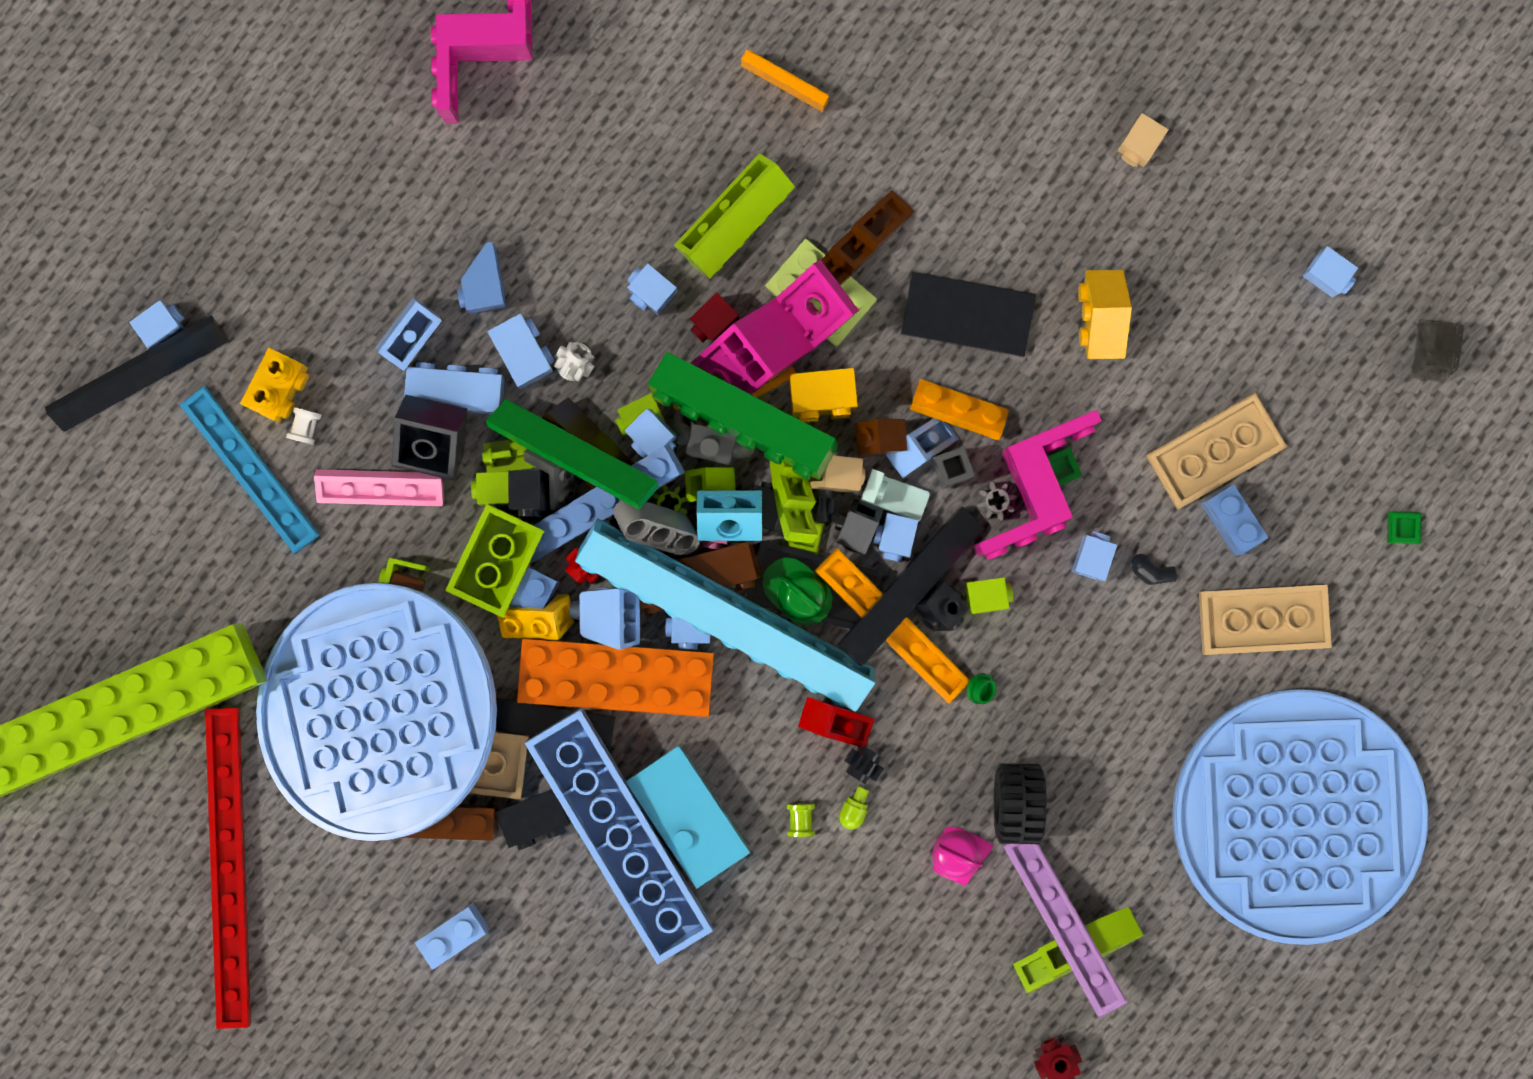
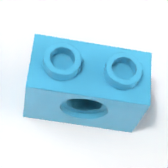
[697,491,762,541]

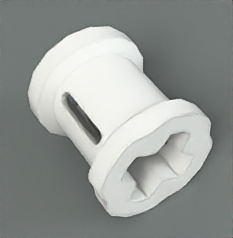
[286,407,322,445]

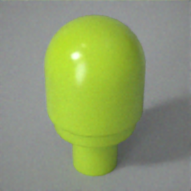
[839,785,870,830]

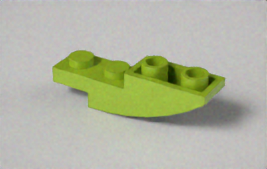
[1013,907,1144,994]

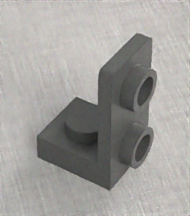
[524,449,576,512]

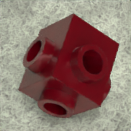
[1034,1037,1082,1079]

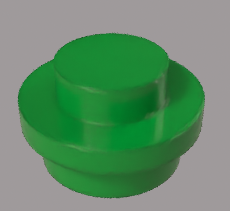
[967,673,997,704]

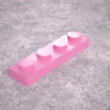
[314,469,444,506]

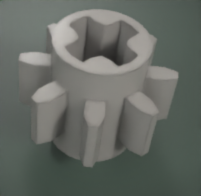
[976,482,1016,521]

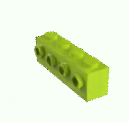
[674,153,795,279]

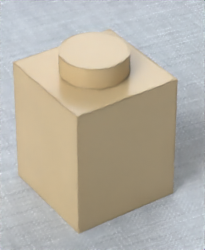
[1117,113,1169,167]

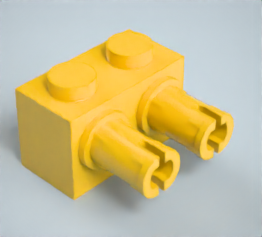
[240,347,309,423]

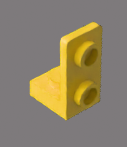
[497,594,574,640]

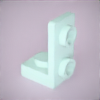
[861,469,930,521]

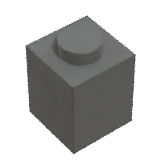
[931,447,975,489]

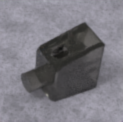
[1412,319,1464,382]

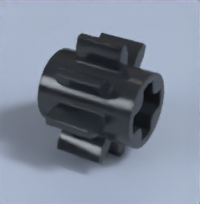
[811,489,841,523]
[844,745,884,784]

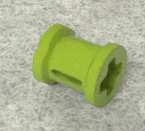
[787,803,815,837]

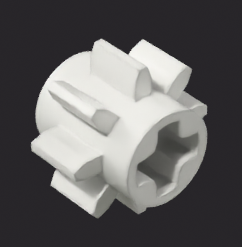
[554,342,595,381]

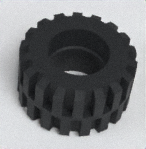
[994,763,1046,844]

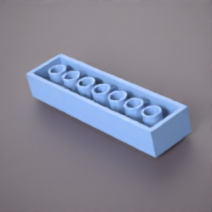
[525,708,713,965]

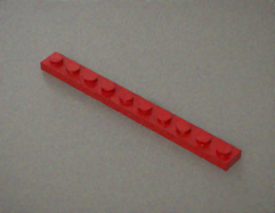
[205,707,251,1029]

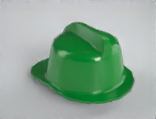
[762,558,833,625]

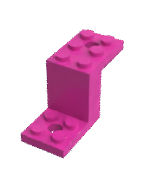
[431,0,532,124]
[690,260,860,395]
[973,410,1102,560]

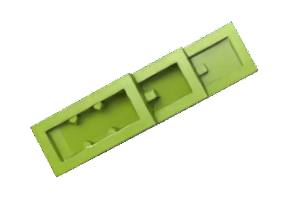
[769,460,818,543]

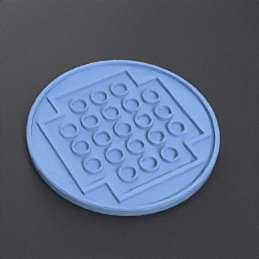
[256,583,497,841]
[1172,689,1429,945]

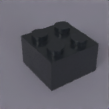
[392,394,468,480]

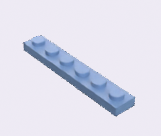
[531,444,685,563]

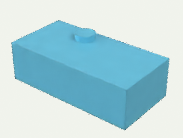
[626,744,750,889]

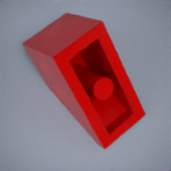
[798,697,875,747]

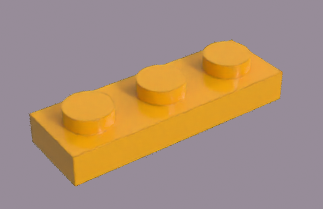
[910,379,1009,441]

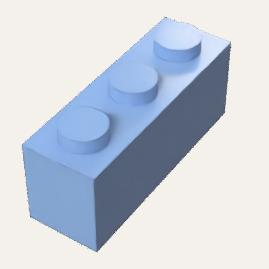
[404,362,505,415]

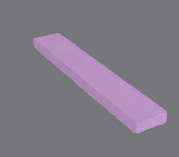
[1004,844,1127,1018]

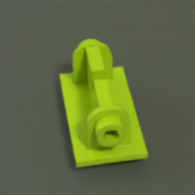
[482,440,536,472]

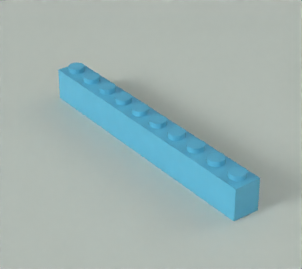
[575,518,875,712]

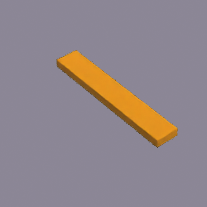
[815,548,970,704]

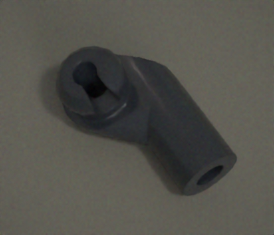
[1132,554,1177,585]

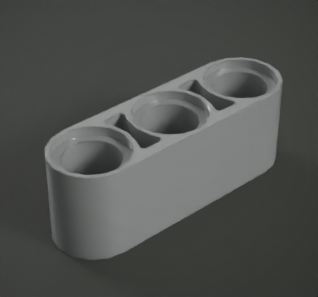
[613,500,700,555]

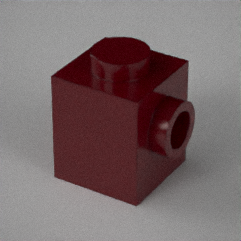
[689,292,739,344]

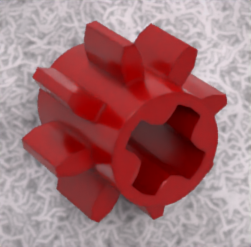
[565,547,601,586]

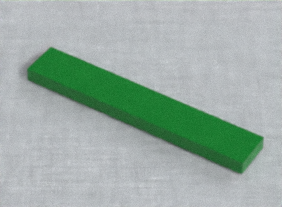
[486,399,659,510]

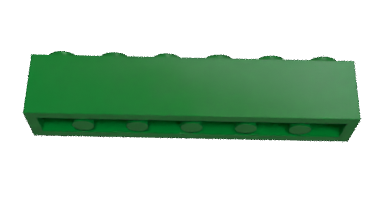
[647,352,838,480]

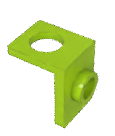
[378,558,431,584]

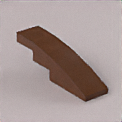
[821,190,914,286]

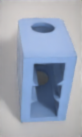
[570,586,640,649]

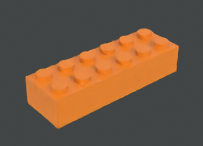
[517,639,714,717]

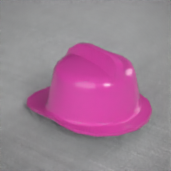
[932,826,993,886]

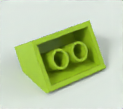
[445,504,545,618]

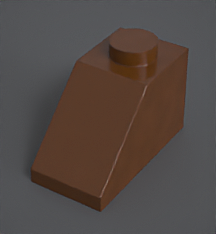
[855,419,908,458]

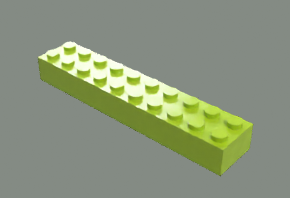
[0,623,268,798]

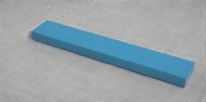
[180,386,320,554]

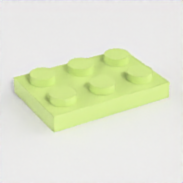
[765,238,877,348]

